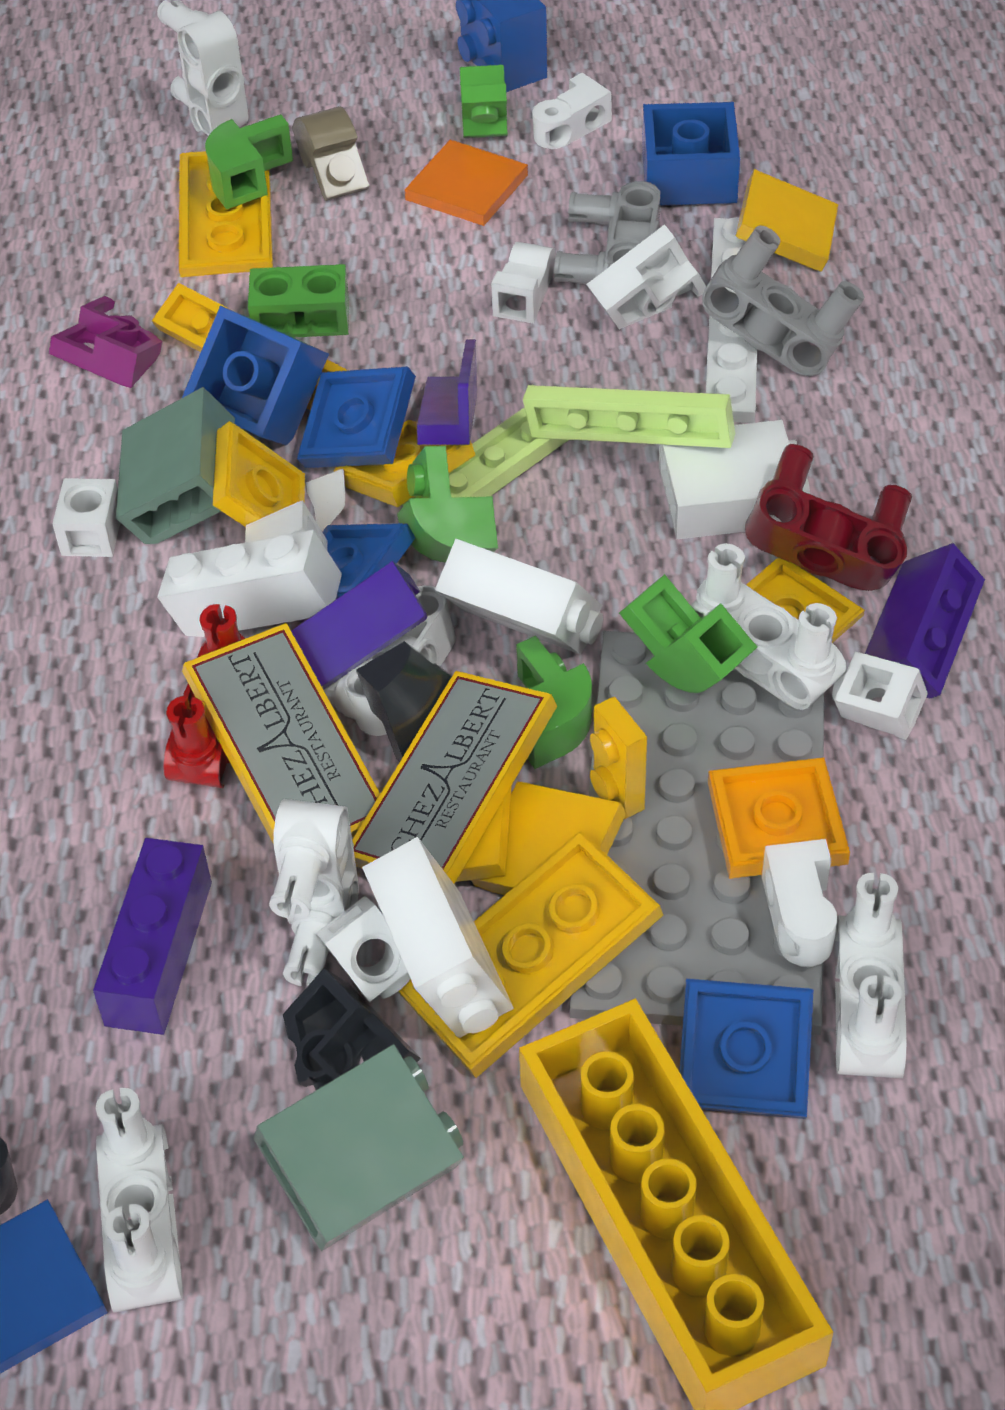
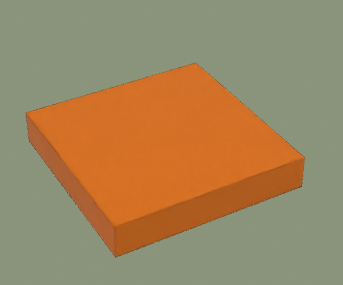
[405,139,528,226]

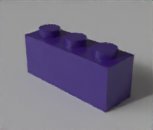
[93,838,212,1035]

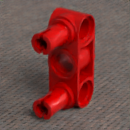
[163,604,245,788]

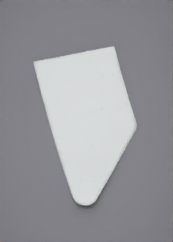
[306,469,345,531]

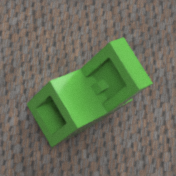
[460,65,508,138]
[205,114,293,209]
[397,446,498,563]
[619,574,757,693]
[516,636,592,769]

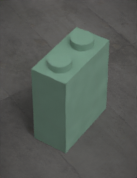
[116,387,235,544]
[253,1044,464,1251]

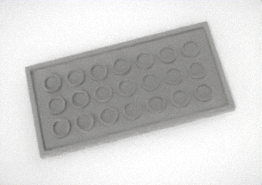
[570,631,824,1035]

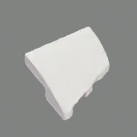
[586,224,706,329]

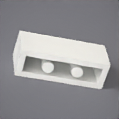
[157,530,342,637]

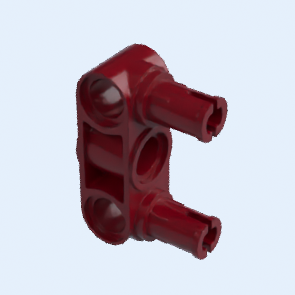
[745,444,912,591]

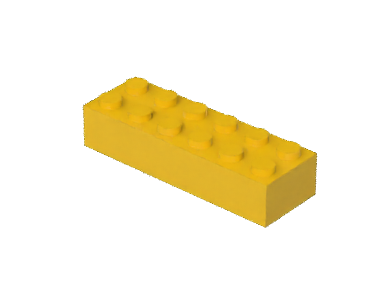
[519,998,834,1410]

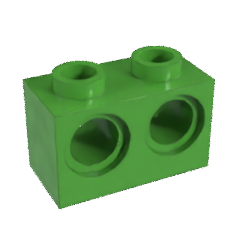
[248,264,349,338]

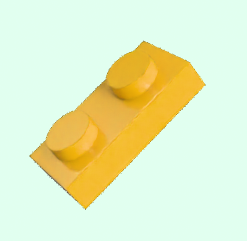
[590,696,647,819]

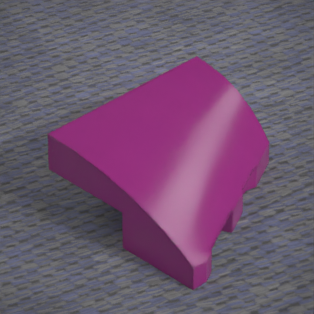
[49,296,163,388]

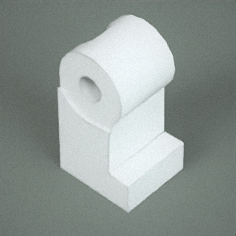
[532,73,612,149]
[491,242,556,324]
[762,839,837,967]

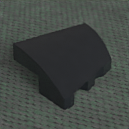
[356,641,452,762]
[283,968,421,1090]

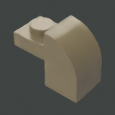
[292,106,369,201]

